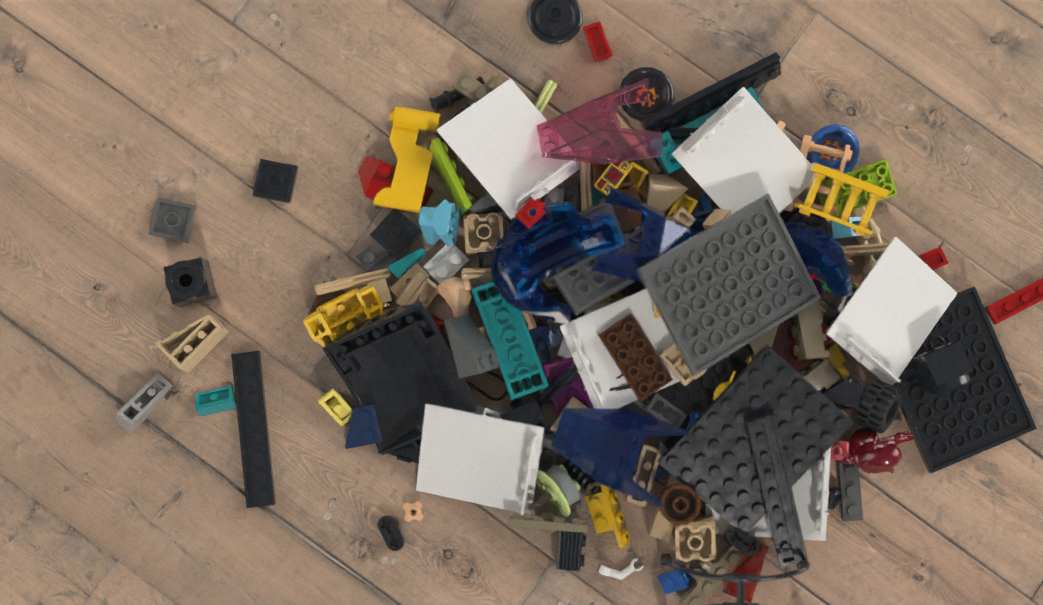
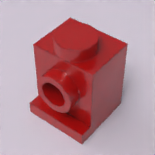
[515,198,546,229]

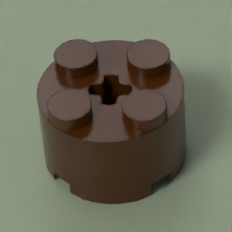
[658,484,701,525]

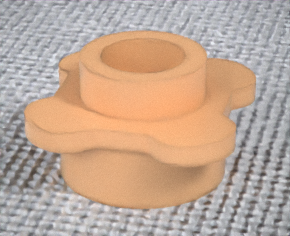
[403,501,423,522]

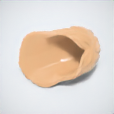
[437,277,474,318]

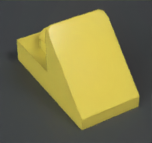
[318,388,353,427]

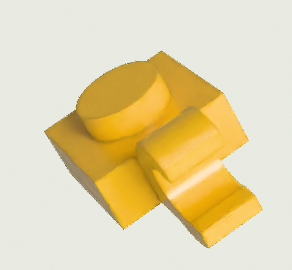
[821,344,850,380]

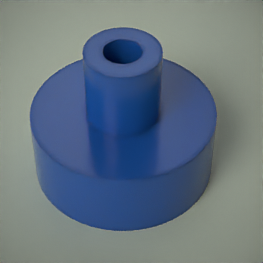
[654,463,670,480]

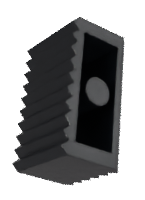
[556,531,586,571]

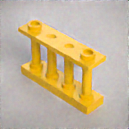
[795,163,889,237]

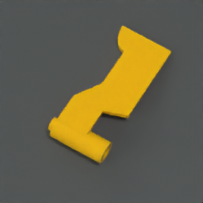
[373,106,441,213]

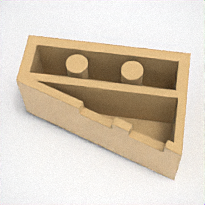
[155,314,229,373]

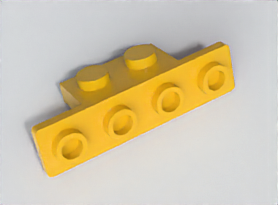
[585,470,630,548]

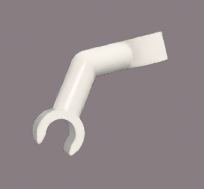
[599,558,643,580]

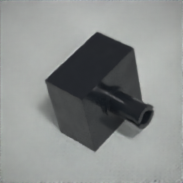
[500,399,550,434]

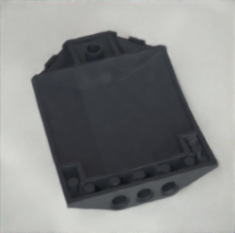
[322,302,478,464]

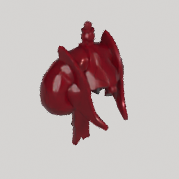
[841,428,914,474]

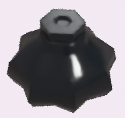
[828,487,842,510]

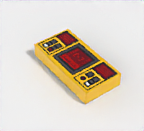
[594,155,633,198]

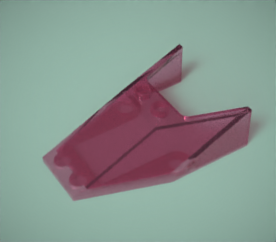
[537,78,663,164]

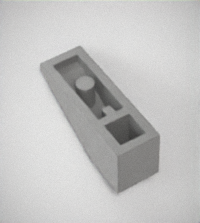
[116,373,172,434]

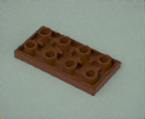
[597,313,673,402]

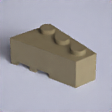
[790,300,830,361]
[798,359,841,392]

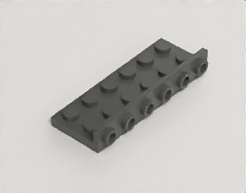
[551,222,669,315]

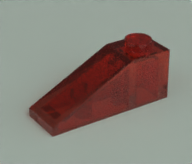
[724,543,769,603]

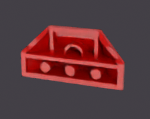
[358,156,434,213]

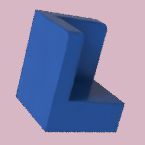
[691,194,713,217]

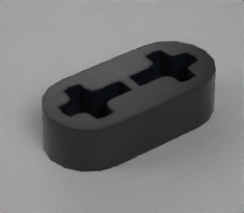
[378,515,405,551]
[723,527,760,555]

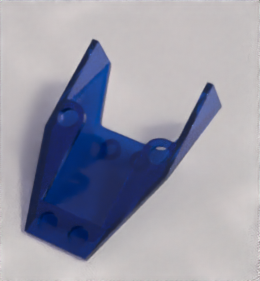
[592,187,699,283]
[551,408,689,508]

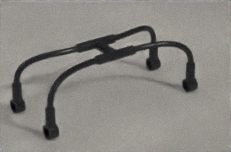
[661,553,810,605]

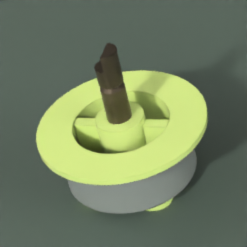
[528,465,580,517]

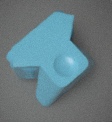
[419,199,460,246]

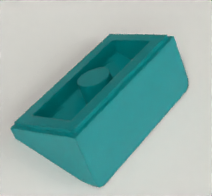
[195,385,236,416]

